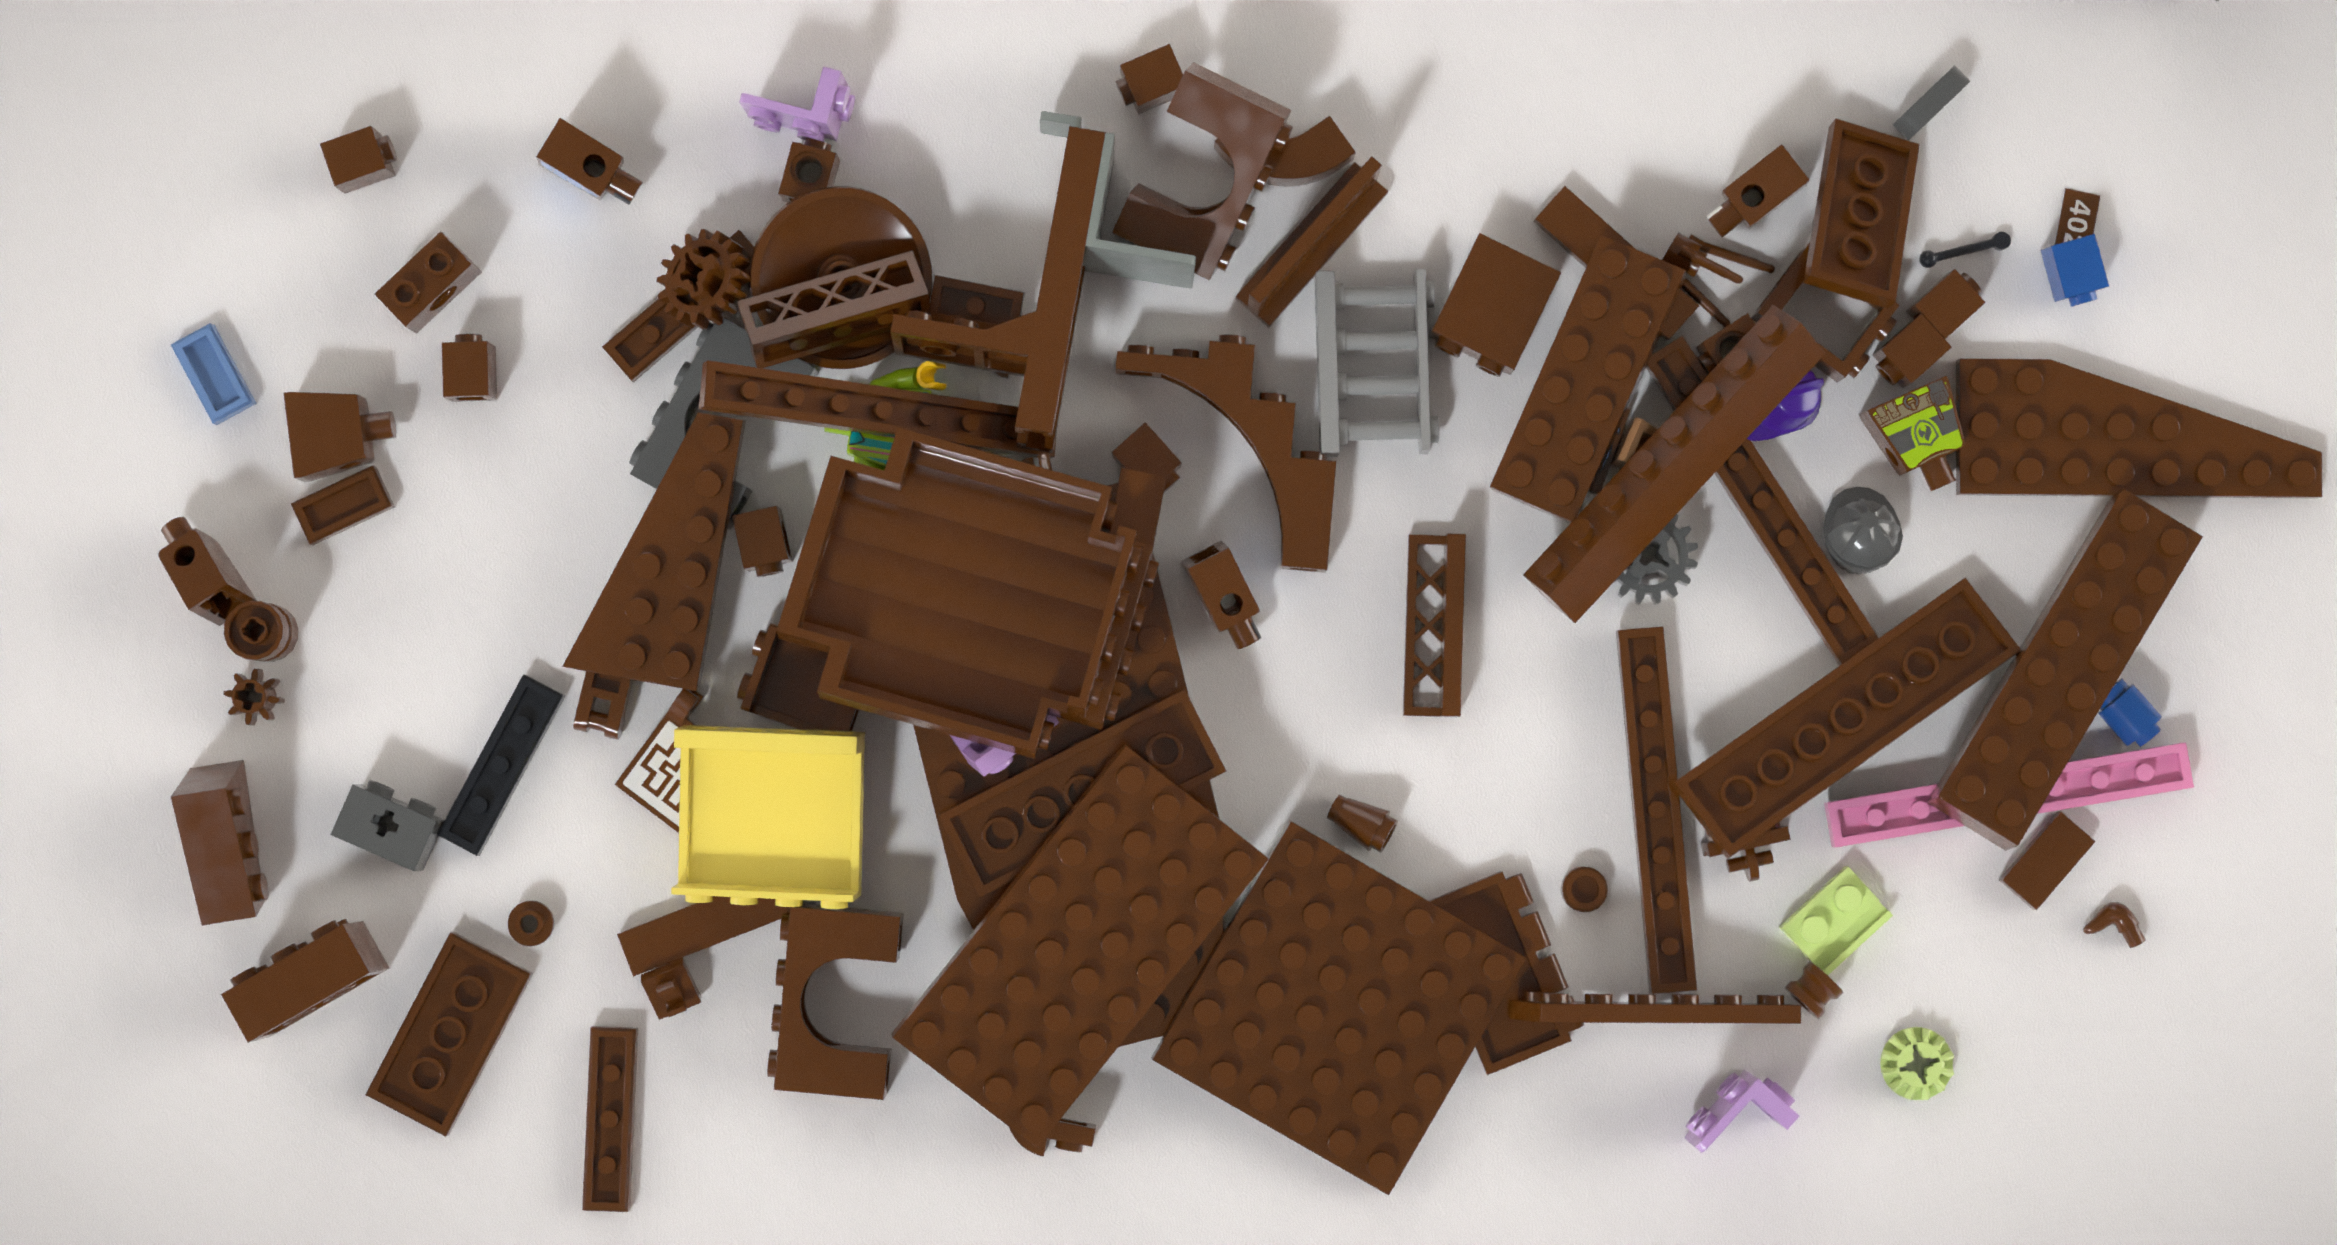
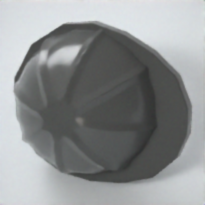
[1823,487,1903,574]

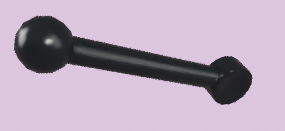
[1919,232,2011,268]

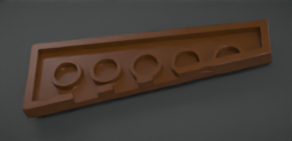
[1510,992,1801,1024]

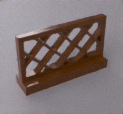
[1235,156,1389,328]

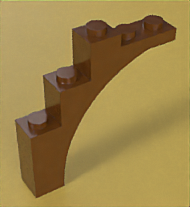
[1116,335,1336,573]

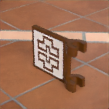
[614,689,705,833]

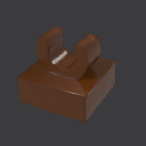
[641,957,701,1020]

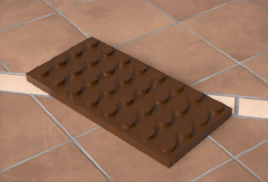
[891,744,1269,1148]

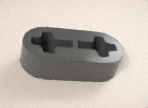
[1893,65,1970,141]

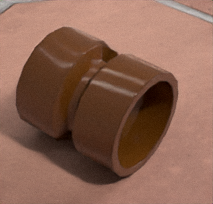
[224,601,298,662]

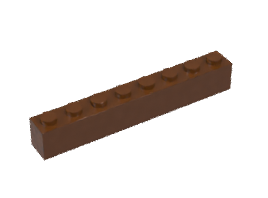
[1523,305,1826,623]

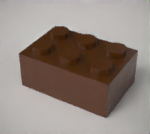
[221,919,390,1043]

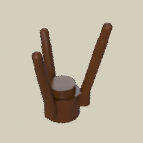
[1662,232,1775,327]

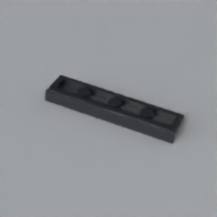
[437,674,565,856]

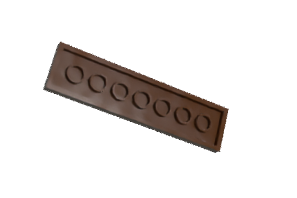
[1672,578,2021,859]

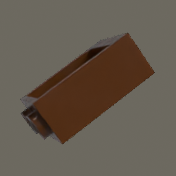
[1751,242,1899,382]

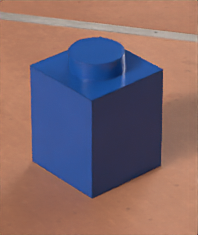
[2040,234,2109,307]

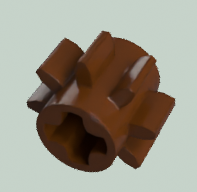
[223,668,285,725]

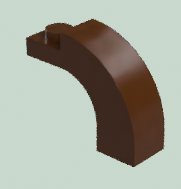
[1214,116,1356,187]

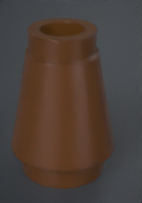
[1327,794,1398,853]

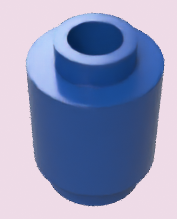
[2098,678,2162,747]

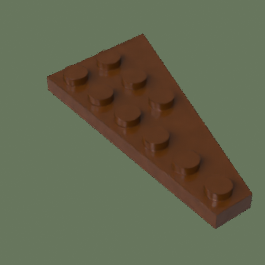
[562,412,746,691]

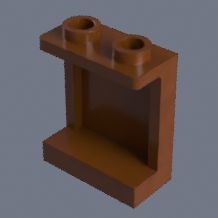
[1429,233,1561,377]
[737,623,860,731]

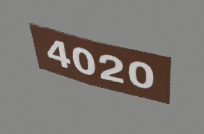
[2055,188,2100,245]

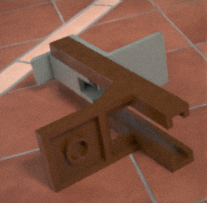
[891,111,1196,453]

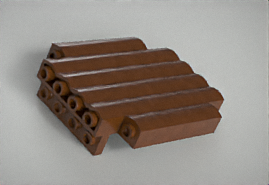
[777,427,1159,759]

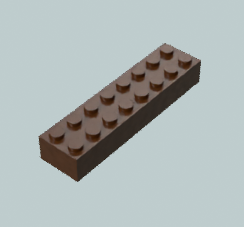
[1927,488,2203,851]

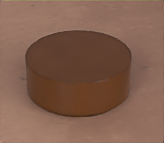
[1561,866,1608,912]

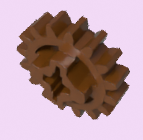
[656,229,751,330]

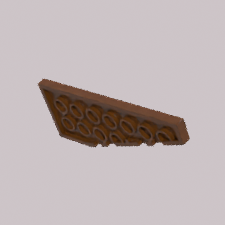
[1956,358,2322,499]

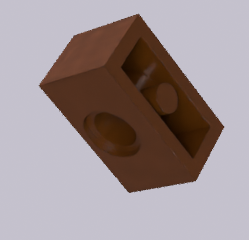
[375,231,482,334]

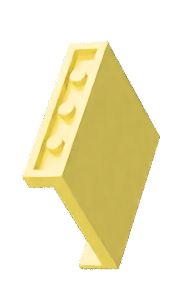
[671,725,865,909]

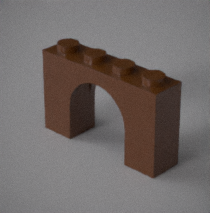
[1112,62,1293,281]
[767,904,904,1100]

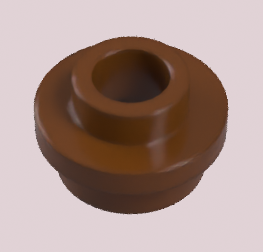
[508,901,554,946]

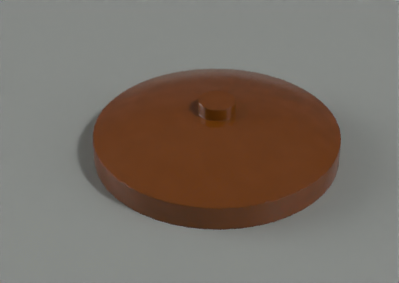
[749,186,932,369]

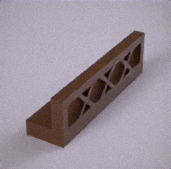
[737,251,931,368]
[1403,533,1466,717]

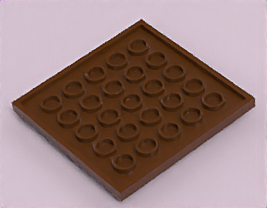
[1151,820,1527,1195]

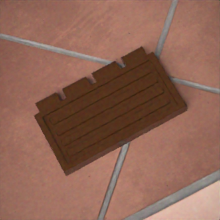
[1429,871,1584,1075]

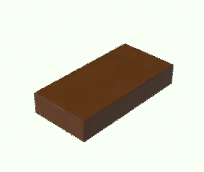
[291,465,395,545]
[1999,811,2096,910]

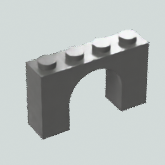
[629,318,819,530]

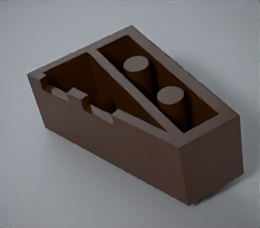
[171,760,269,926]

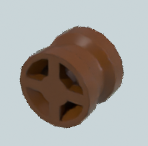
[1785,961,1843,1019]

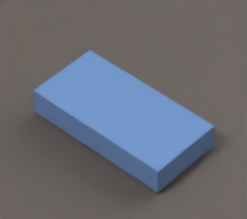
[171,323,257,425]

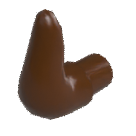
[2083,902,2146,948]

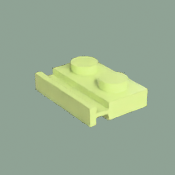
[1779,866,1893,975]

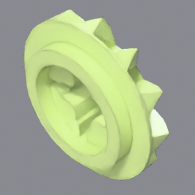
[1880,1027,1954,1100]

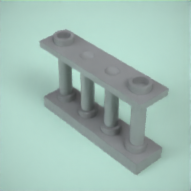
[1314,269,1439,457]

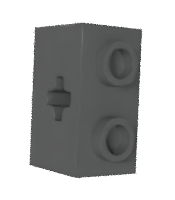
[330,780,444,871]

